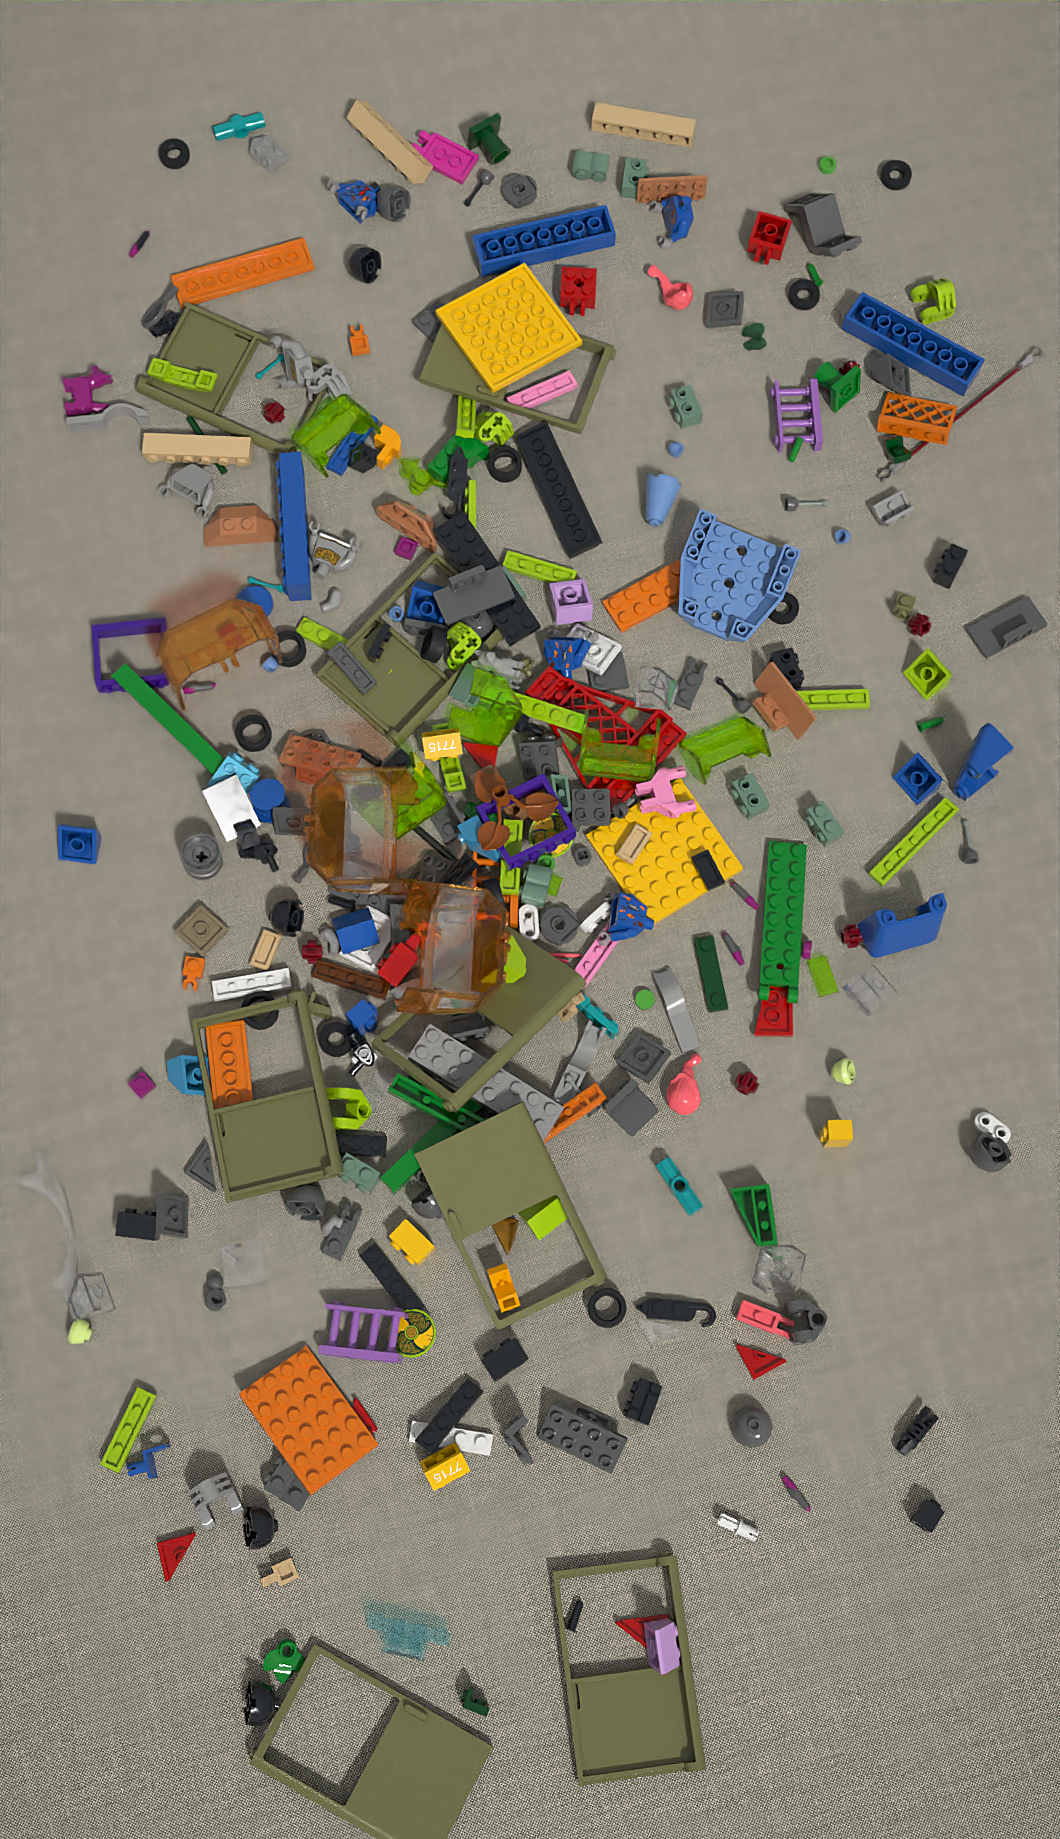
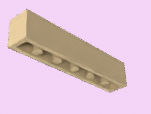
[346,100,433,184]
[591,102,696,148]
[142,433,254,466]

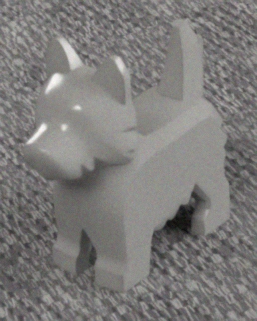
[471,650,524,693]

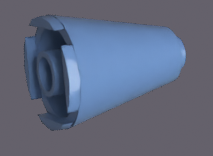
[646,473,682,527]

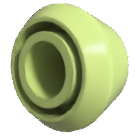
[831,1058,856,1085]
[68,1317,92,1344]

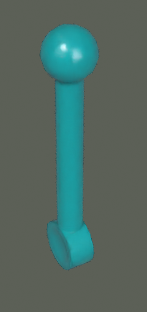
[256,354,285,379]
[248,577,285,593]

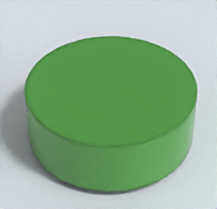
[819,156,836,174]
[536,854,555,870]
[635,990,655,1010]

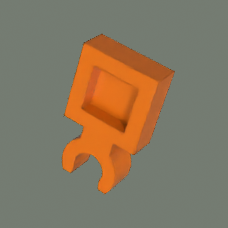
[350,324,370,356]
[182,956,206,991]

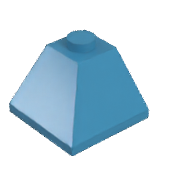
[457,815,501,863]
[167,1055,213,1096]

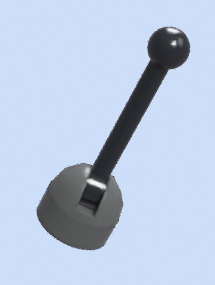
[464,169,494,207]
[716,678,752,714]

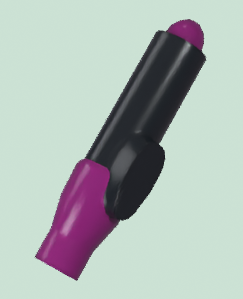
[128,230,150,258]

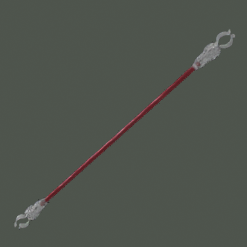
[878,346,1045,482]

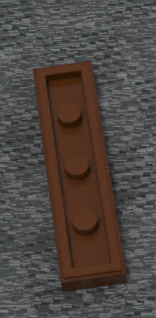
[312,959,391,1001]

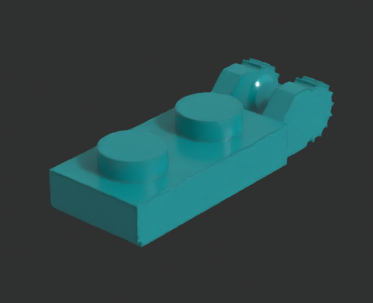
[576,994,619,1040]

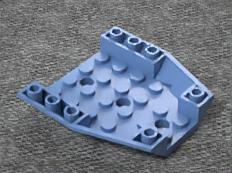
[678,508,802,642]

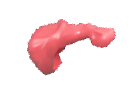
[648,265,693,311]
[665,1053,702,1115]

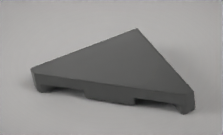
[184,1142,217,1193]

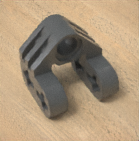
[784,1299,827,1346]

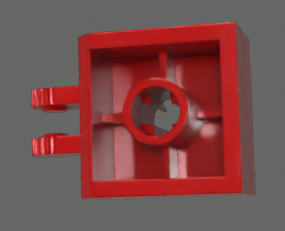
[747,211,792,265]
[560,267,597,316]
[377,934,421,987]

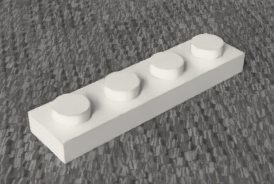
[212,968,292,1002]
[409,1421,493,1456]

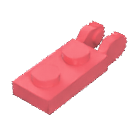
[735,1300,795,1339]

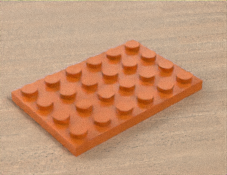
[239,1346,379,1496]

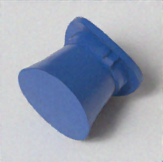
[250,779,291,823]

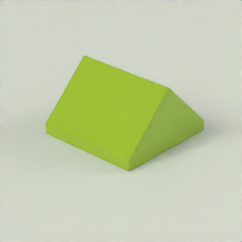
[903,648,953,700]
[517,1195,568,1241]

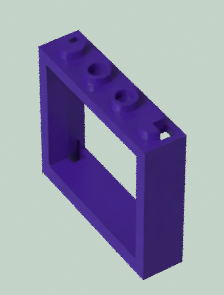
[92,617,173,694]
[476,773,576,871]

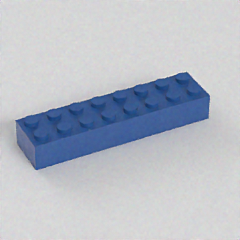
[472,205,616,277]
[842,292,985,396]
[276,452,312,601]

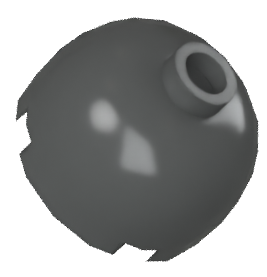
[377,185,411,222]
[459,610,494,643]
[971,1132,1012,1172]
[285,1184,327,1222]
[411,1188,443,1219]
[731,1406,773,1448]

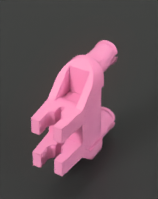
[634,765,696,818]

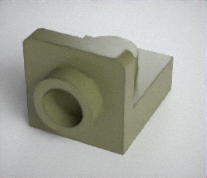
[892,592,916,620]
[307,991,332,1020]

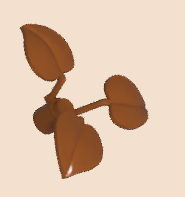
[475,771,559,851]

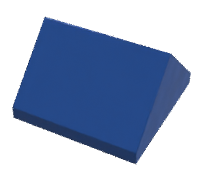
[892,752,943,805]
[58,824,102,864]
[332,907,380,955]

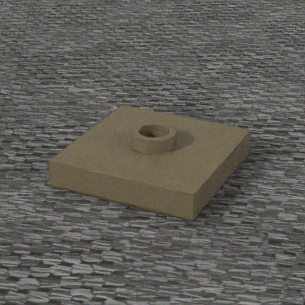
[174,904,229,958]

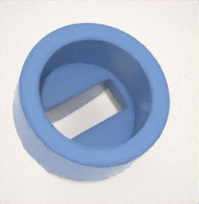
[668,442,684,458]
[835,529,851,544]
[389,606,405,622]
[262,656,278,672]

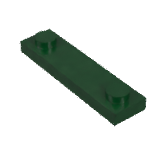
[694,935,728,1013]

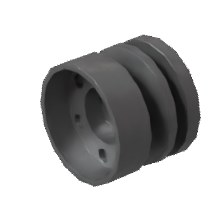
[180,833,223,880]

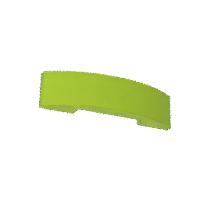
[147,358,218,392]
[432,722,466,793]

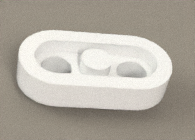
[580,902,611,933]
[519,904,539,942]
[973,1112,1011,1143]

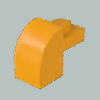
[374,424,402,470]
[487,1263,520,1313]

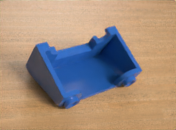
[953,723,1014,802]
[857,893,947,958]

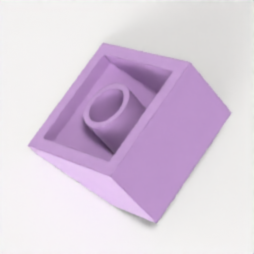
[549,579,593,625]
[643,1618,681,1675]

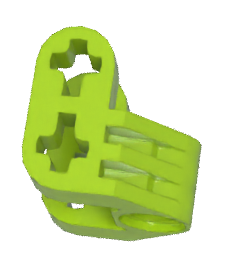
[910,277,956,324]
[474,411,514,446]
[446,621,481,672]
[326,1088,372,1129]

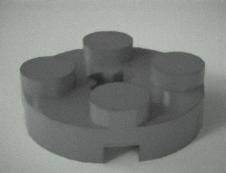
[503,173,537,209]
[540,907,578,946]

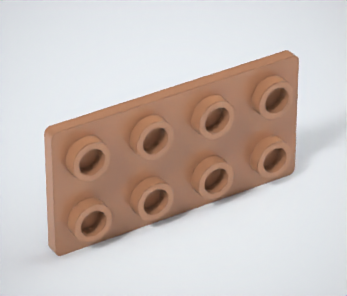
[636,175,708,203]
[752,662,817,739]
[279,734,362,790]

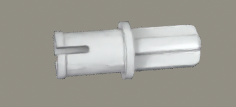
[717,1513,759,1542]

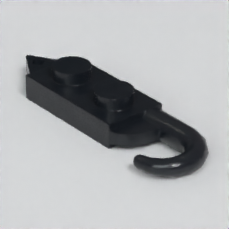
[442,446,468,520]
[635,1298,716,1327]

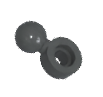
[204,1275,226,1311]

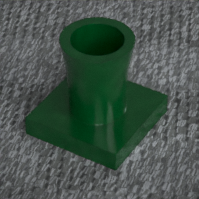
[466,112,511,165]

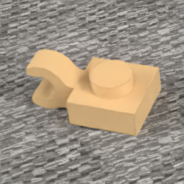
[557,992,585,1022]
[260,1558,300,1587]

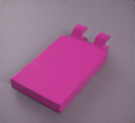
[412,130,479,185]

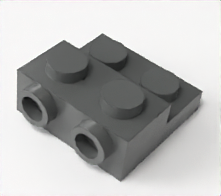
[263,1455,310,1512]

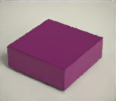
[394,537,418,560]

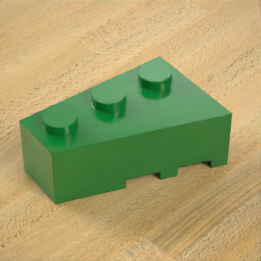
[427,433,489,486]
[730,1184,779,1249]

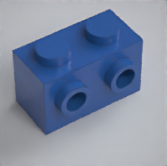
[346,999,378,1036]

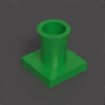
[814,361,861,413]

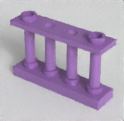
[770,379,823,452]
[318,1301,409,1364]

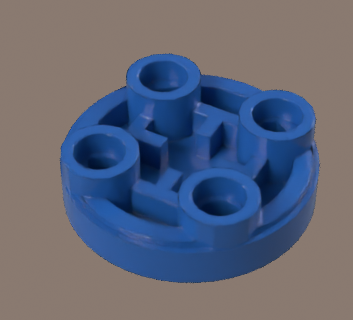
[236,586,274,624]

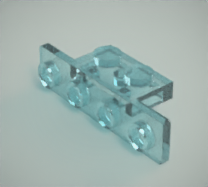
[367,1614,451,1661]

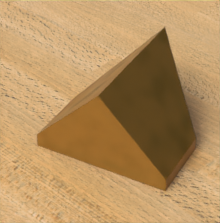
[491,1218,519,1255]

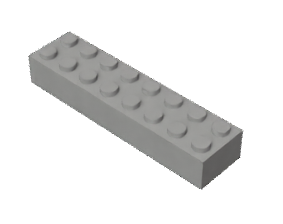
[408,1024,564,1142]

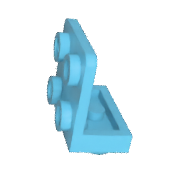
[208,751,261,795]

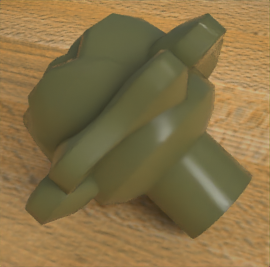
[516,657,535,677]

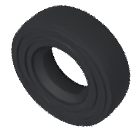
[159,139,190,169]
[881,160,912,191]
[788,279,820,311]
[768,592,799,625]
[318,1022,352,1057]

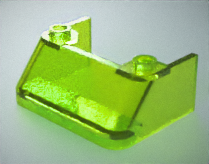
[291,394,381,478]
[447,668,523,747]
[579,710,661,782]
[679,717,772,785]
[352,751,446,842]

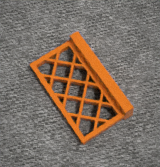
[877,392,957,445]

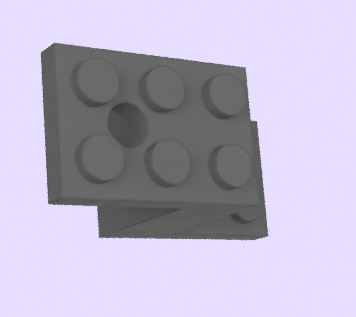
[783,192,862,258]

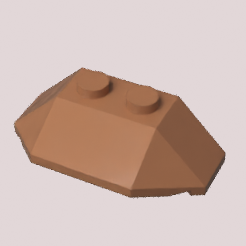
[376,501,437,554]
[204,505,277,547]

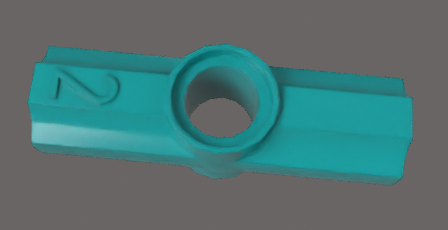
[212,112,266,142]
[655,1157,703,1216]

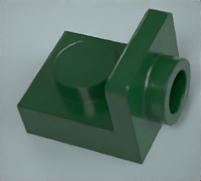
[885,435,911,464]
[460,1686,490,1717]

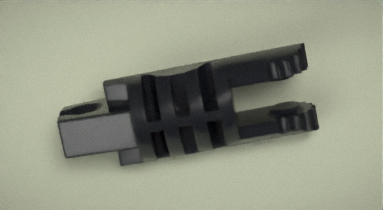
[895,1406,938,1456]

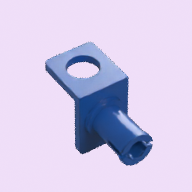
[127,1444,171,1479]

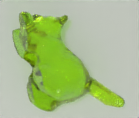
[399,458,446,496]

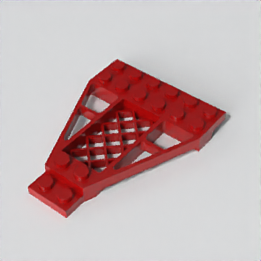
[525,666,687,813]

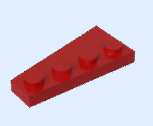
[754,964,793,1037]

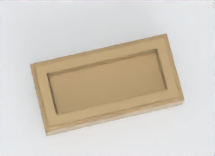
[616,824,652,865]
[250,929,282,972]

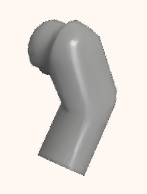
[320,589,342,613]
[320,928,339,955]
[321,1215,343,1237]

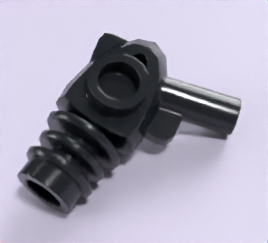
[151,311,181,338]
[510,710,544,737]
[239,840,279,872]
[346,1030,378,1077]

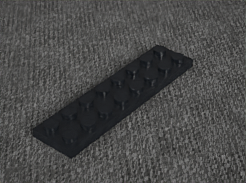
[514,421,603,559]
[433,511,541,647]

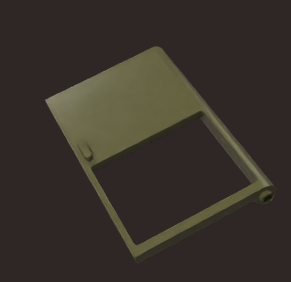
[419,295,617,435]
[136,302,331,456]
[316,552,503,748]
[371,921,586,1112]
[191,989,344,1203]
[414,1101,607,1330]
[552,1552,706,1787]
[248,1644,493,1839]

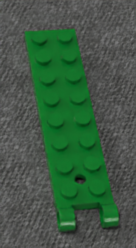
[758,841,807,1004]

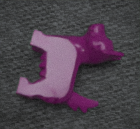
[63,365,113,417]

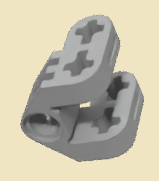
[306,364,352,406]
[187,1472,244,1531]

